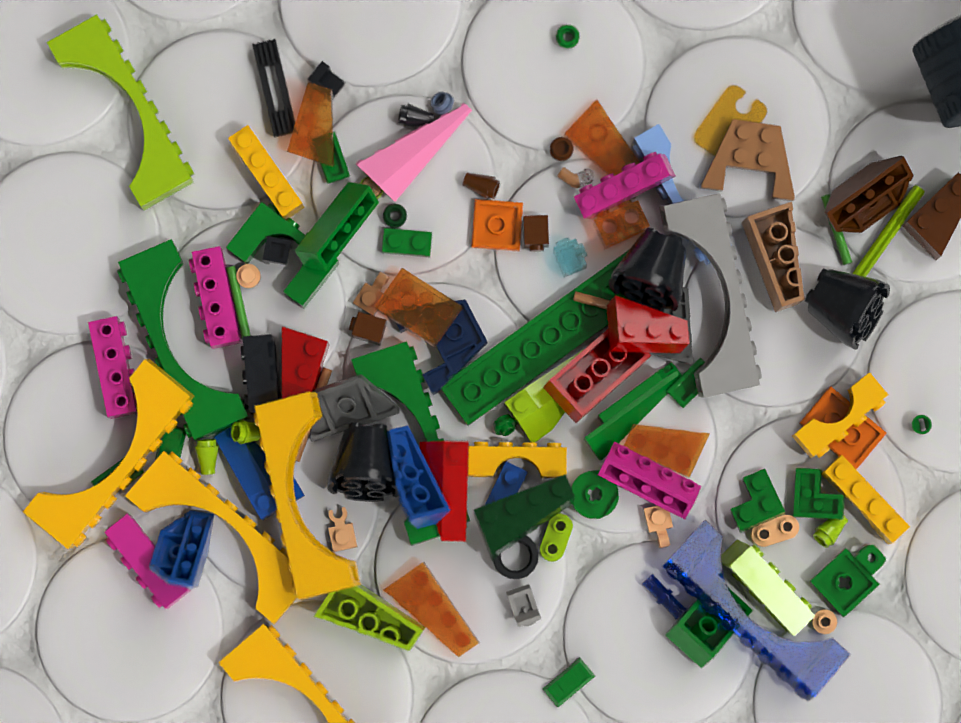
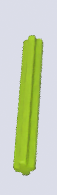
[852,185,925,277]

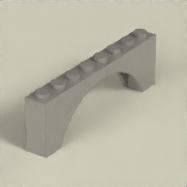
[659,194,762,398]

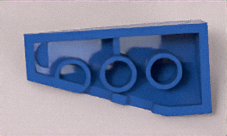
[387,425,450,529]
[214,426,305,520]

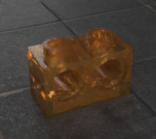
[593,199,650,249]

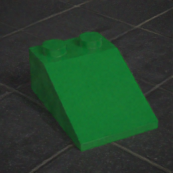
[665,577,753,668]

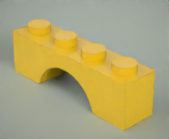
[228,125,304,220]
[792,372,889,458]
[468,442,567,478]
[822,455,910,544]

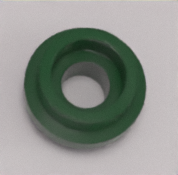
[383,204,407,228]

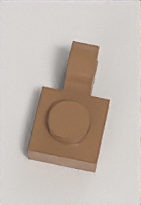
[353,271,389,316]

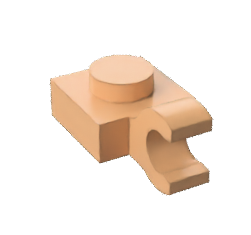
[643,506,673,548]

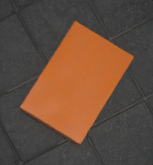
[799,386,887,469]

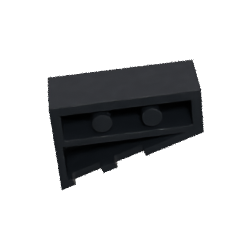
[240,334,280,414]

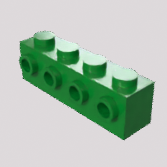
[295,182,379,271]

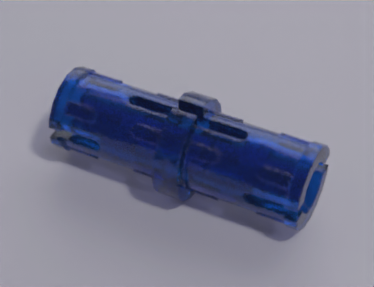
[642,574,687,619]

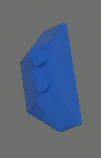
[149,510,214,588]

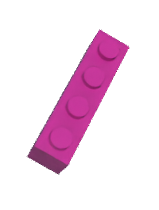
[105,513,191,609]

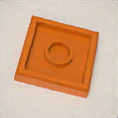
[472,199,523,251]

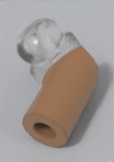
[557,167,594,188]

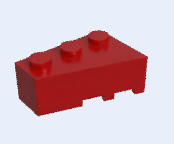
[606,295,690,354]

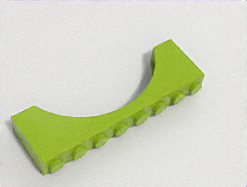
[46,14,195,211]

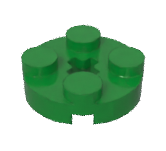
[571,470,619,519]

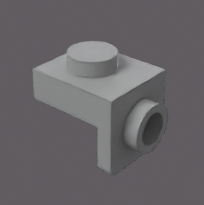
[506,584,541,627]

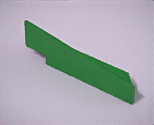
[584,362,682,460]

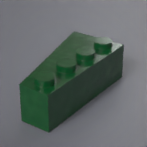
[474,474,575,560]

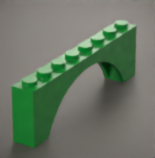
[117,239,250,442]
[351,341,470,546]

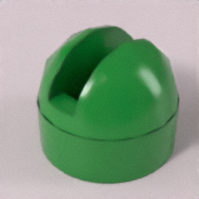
[912,415,932,434]

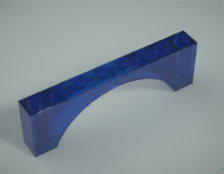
[662,520,851,702]

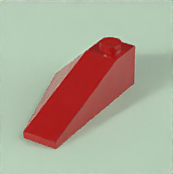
[420,441,469,542]

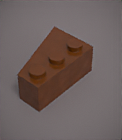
[902,172,961,260]

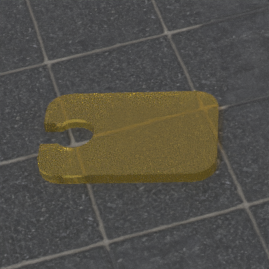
[694,85,767,157]

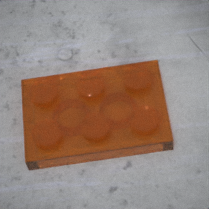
[374,268,463,347]

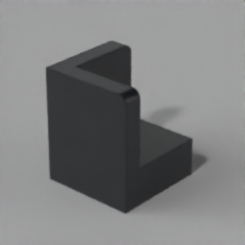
[307,61,345,102]
[262,236,293,265]

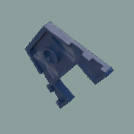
[391,299,488,395]

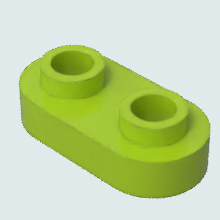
[540,514,573,562]

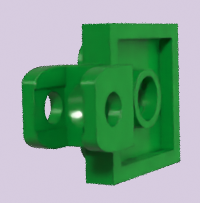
[810,545,886,618]

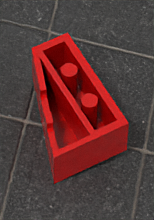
[282,327,330,399]

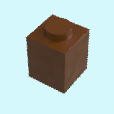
[523,215,549,252]
[349,312,387,346]

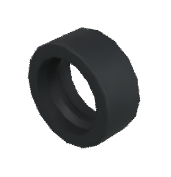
[493,536,539,579]

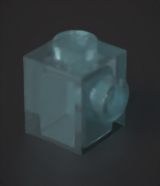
[553,237,587,277]

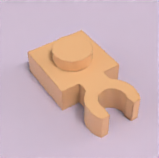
[328,507,358,552]

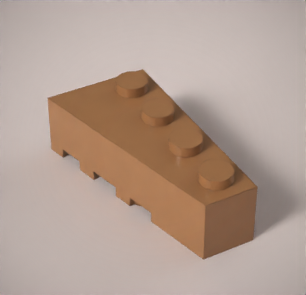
[741,202,804,312]

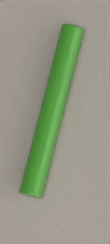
[821,194,853,265]
[226,266,251,338]

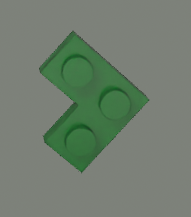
[793,468,845,520]
[730,469,785,533]

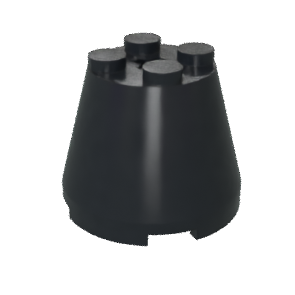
[609,228,686,312]
[805,269,890,350]
[327,422,398,502]

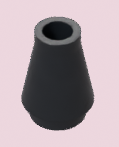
[398,103,434,127]

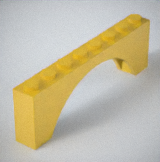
[23,359,194,549]
[254,392,361,600]
[125,451,298,624]
[218,624,355,723]

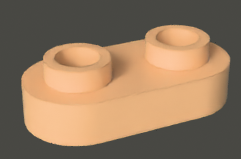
[751,515,799,547]

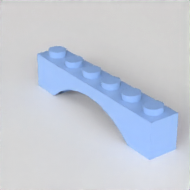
[632,124,732,265]

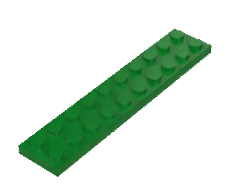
[441,249,630,426]

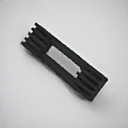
[252,39,298,138]

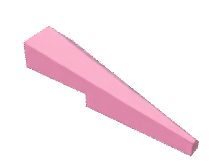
[356,103,472,201]

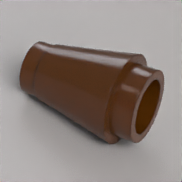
[463,172,500,199]

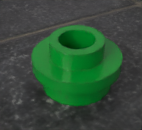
[556,25,580,49]
[493,414,517,436]

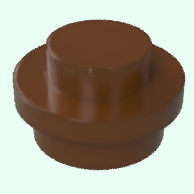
[550,137,574,161]

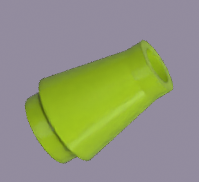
[231,420,261,444]
[195,439,219,475]
[813,516,848,548]

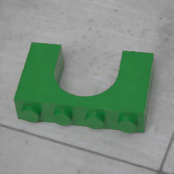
[226,202,339,309]

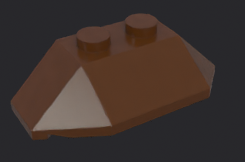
[824,155,914,233]

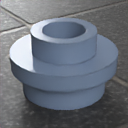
[431,92,454,115]

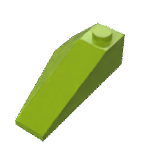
[504,349,584,443]

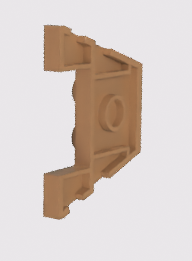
[700,119,795,201]

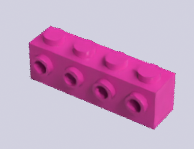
[574,152,676,219]
[189,246,241,349]
[88,316,137,419]
[598,442,702,519]

